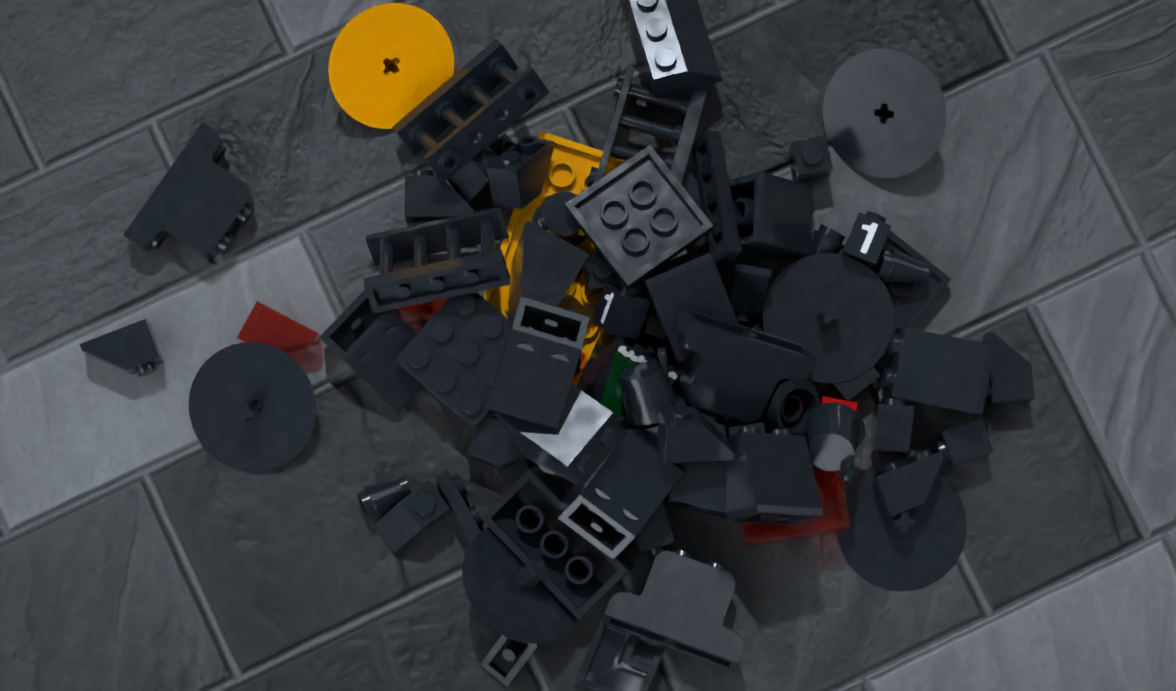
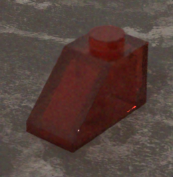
[237,301,321,354]

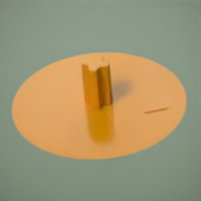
[328,3,454,129]

